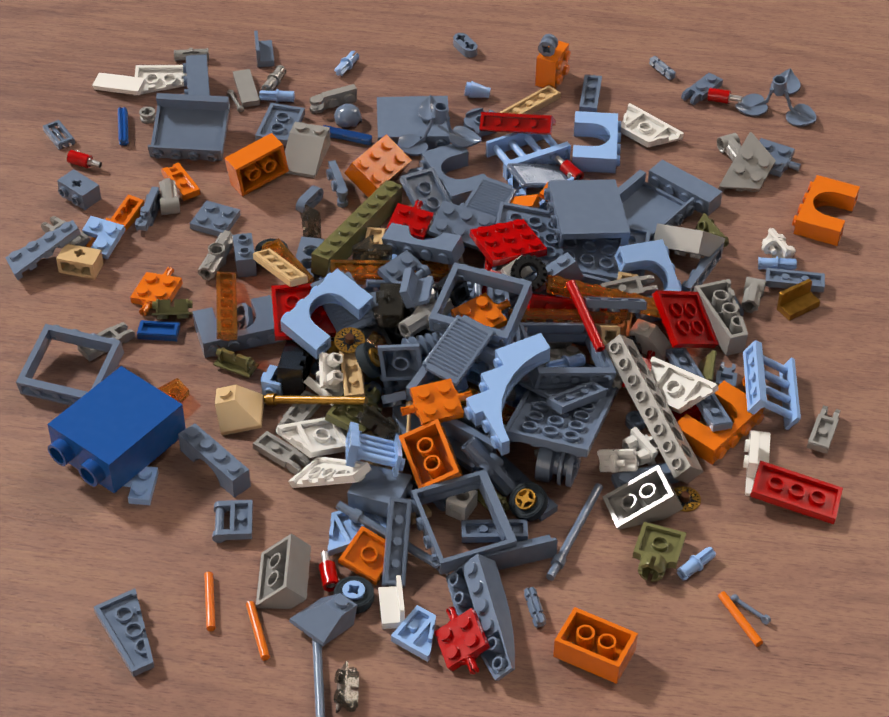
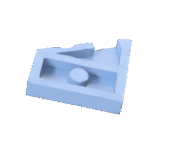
[391,605,436,662]

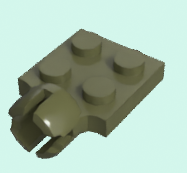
[325,384,382,434]
[632,522,687,582]

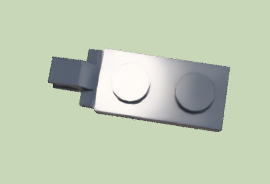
[135,187,161,231]

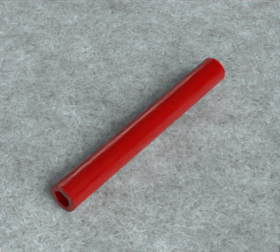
[566,280,605,352]

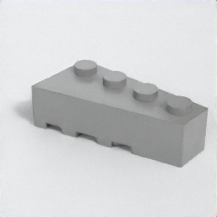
[693,279,748,356]

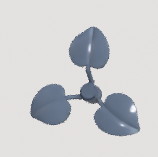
[735,68,816,126]
[398,95,482,156]

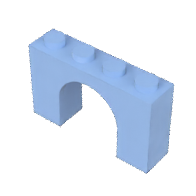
[572,111,621,173]
[615,239,682,322]
[280,268,373,359]

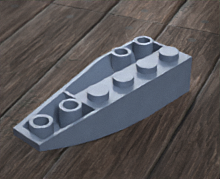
[446,554,515,681]

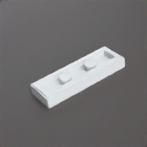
[92,73,147,95]

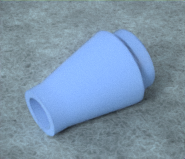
[464,81,491,98]

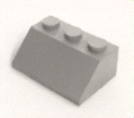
[653,223,725,259]
[256,534,311,609]

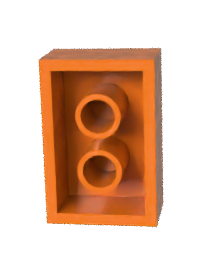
[224,133,289,196]
[344,134,412,198]
[399,419,463,488]
[553,607,638,684]

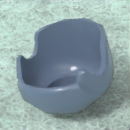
[334,104,362,128]

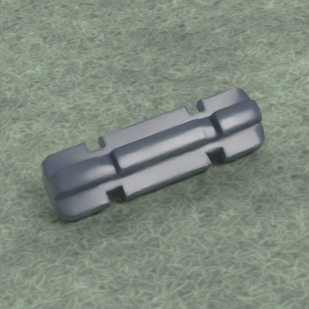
[649,56,676,80]
[524,587,546,628]

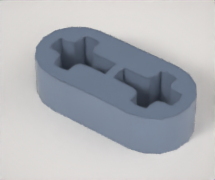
[453,33,478,58]
[296,185,324,214]

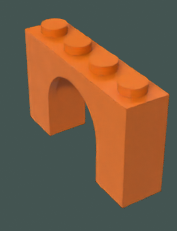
[792,175,860,246]
[677,381,764,465]

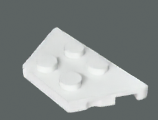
[621,103,684,148]
[650,357,719,414]
[276,417,348,458]

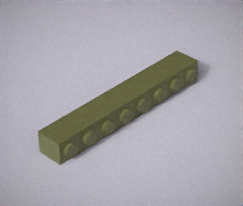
[311,180,403,278]

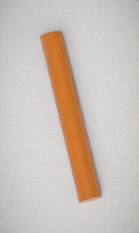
[204,572,216,631]
[718,591,763,647]
[246,601,270,661]

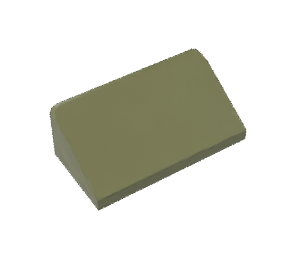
[698,351,717,382]

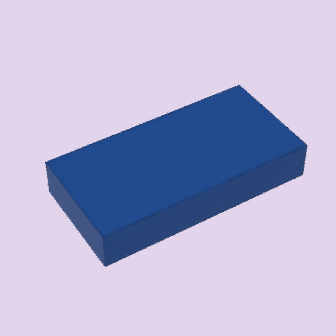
[137,320,180,342]

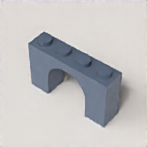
[419,144,487,206]
[193,295,283,358]

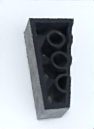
[276,340,313,396]

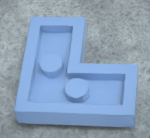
[82,216,126,259]
[124,466,159,505]

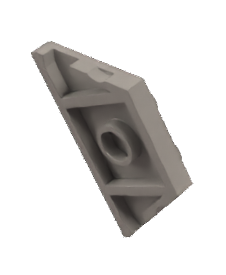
[718,132,776,192]

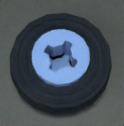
[334,576,374,614]

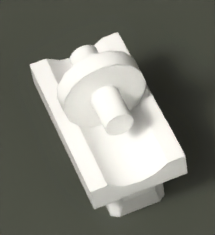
[761,228,796,259]
[316,352,343,392]
[622,427,659,466]
[597,449,638,473]

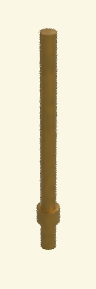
[263,393,368,406]

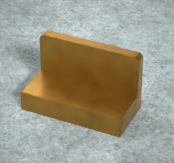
[776,279,820,321]

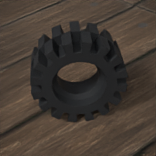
[510,255,547,292]

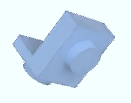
[261,365,283,395]

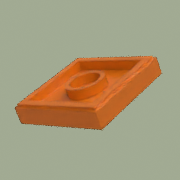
[338,526,385,585]

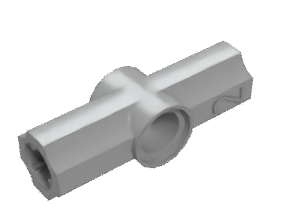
[198,230,233,281]
[398,298,454,338]

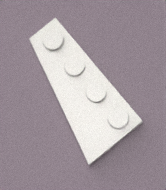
[134,65,187,96]
[288,456,372,488]

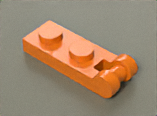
[161,162,201,201]

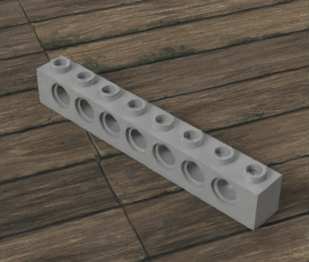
[605,334,704,484]

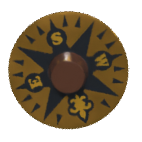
[334,327,365,353]
[674,486,701,512]

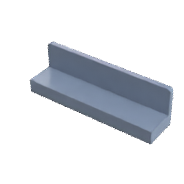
[482,534,558,570]

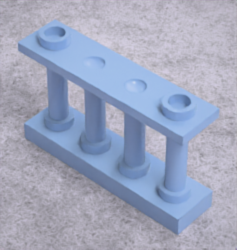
[486,133,571,181]
[743,340,801,430]
[345,422,405,477]

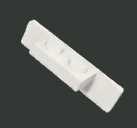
[743,430,771,496]

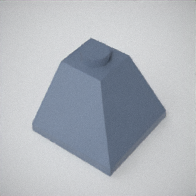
[378,344,422,381]
[289,593,357,646]

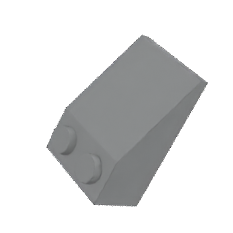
[285,122,330,178]
[602,465,683,530]

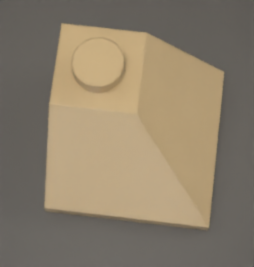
[215,385,264,436]

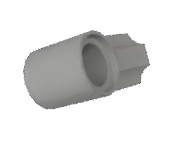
[717,133,742,161]
[159,178,180,215]
[741,276,766,313]

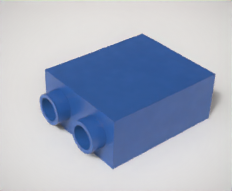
[47,366,186,493]

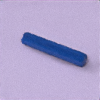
[117,107,129,146]
[323,125,373,145]

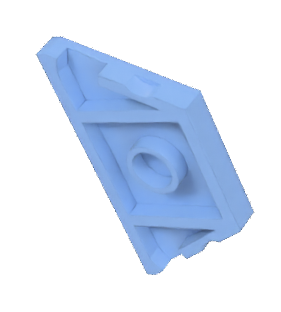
[327,511,387,556]

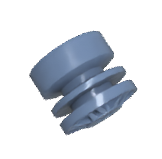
[535,447,581,488]

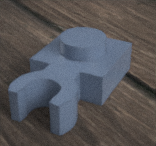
[715,362,738,387]

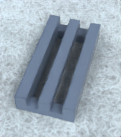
[43,120,75,150]

